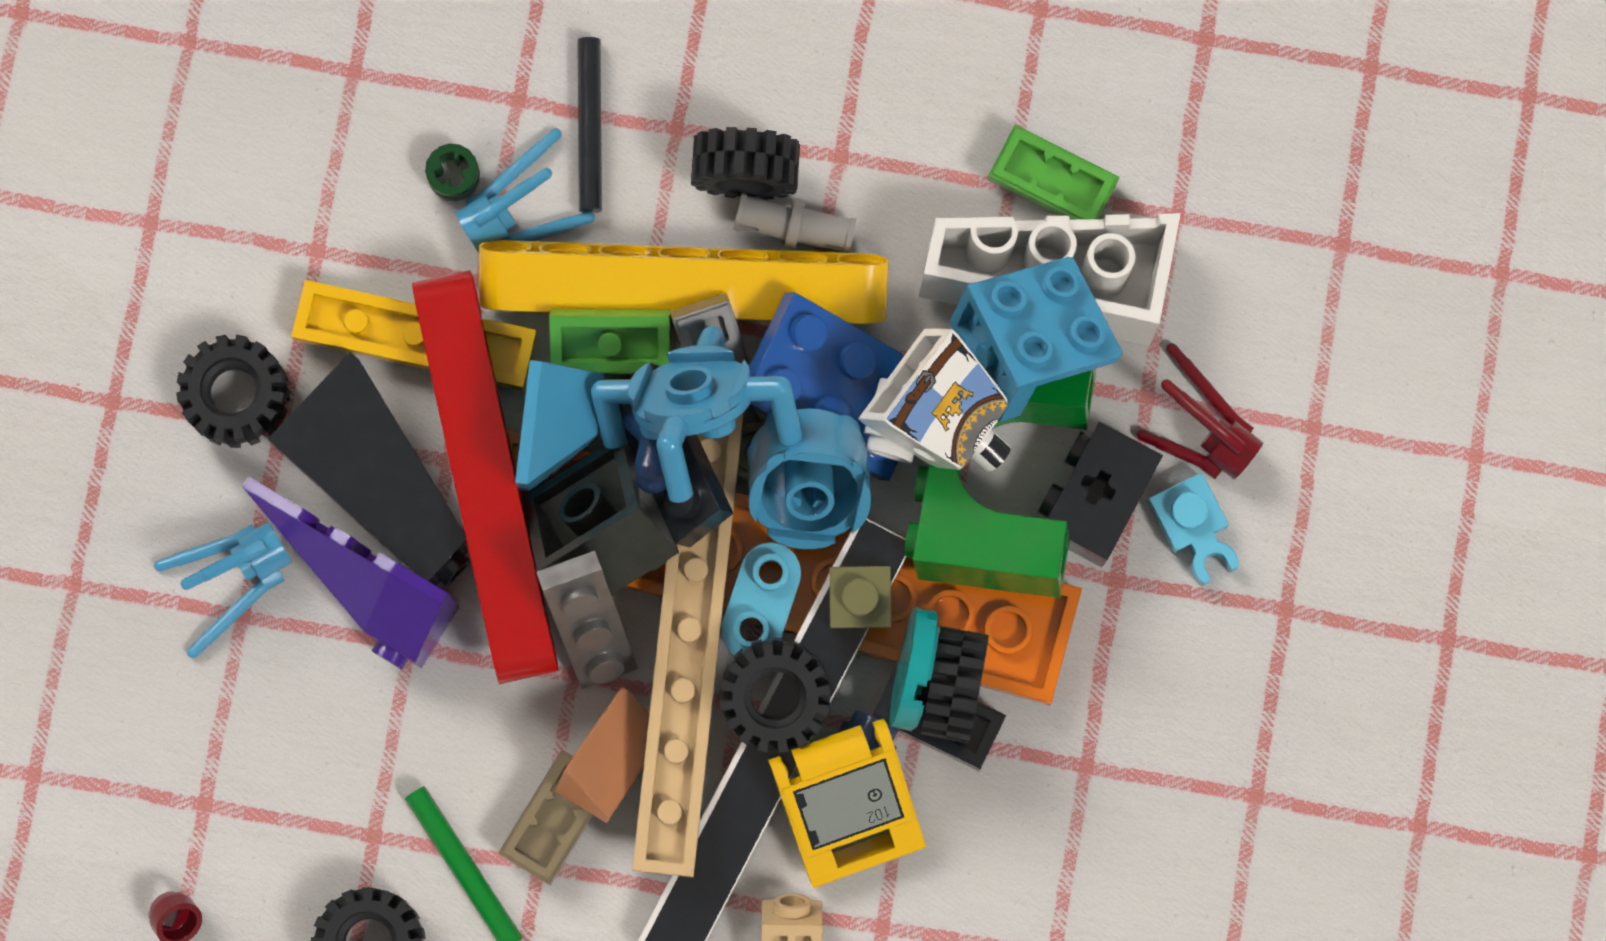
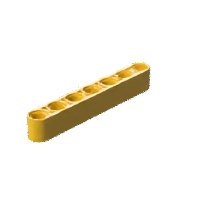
[478,240,889,324]

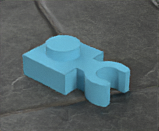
[1147,472,1239,586]

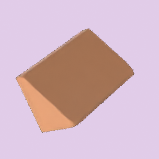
[555,687,650,823]

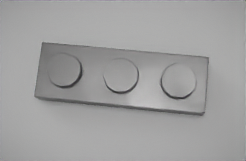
[537,551,638,689]

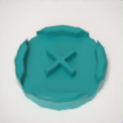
[889,607,939,731]

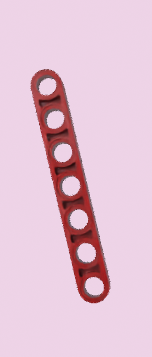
[412,270,559,684]

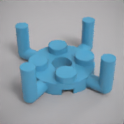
[591,326,802,503]

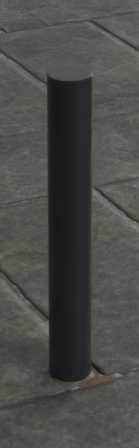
[577,37,602,213]

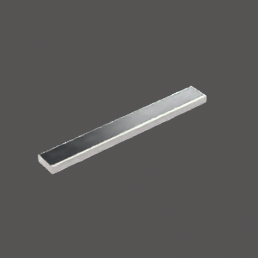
[638,518,906,941]

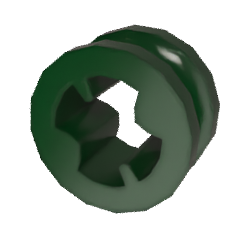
[425,143,480,202]

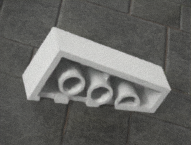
[918,213,1181,346]

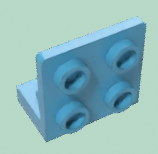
[949,257,1122,422]

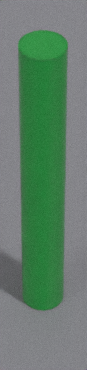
[405,786,523,941]

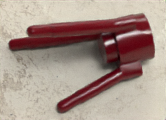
[1136,343,1263,480]

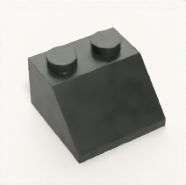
[522,442,679,596]

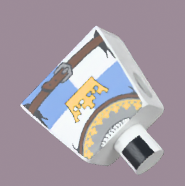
[858,328,1011,472]

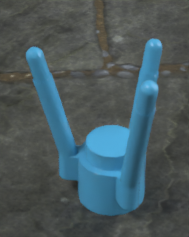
[455,128,595,253]
[154,522,292,658]

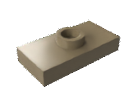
[498,749,594,886]

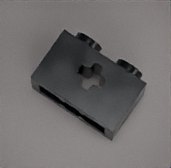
[1036,421,1163,567]

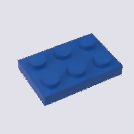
[748,292,905,481]

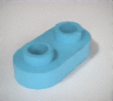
[721,543,801,655]

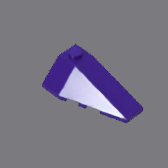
[243,477,459,670]

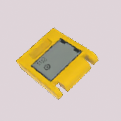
[768,718,927,888]

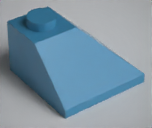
[515,360,605,491]

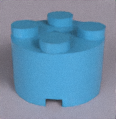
[748,409,871,549]

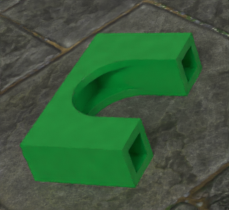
[905,369,1096,598]

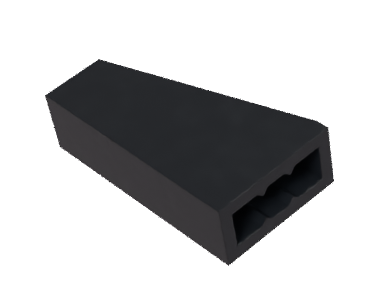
[268,351,471,586]

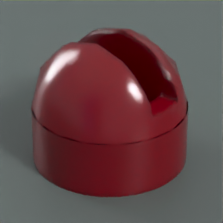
[148,891,202,941]

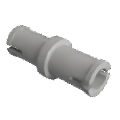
[733,193,856,253]

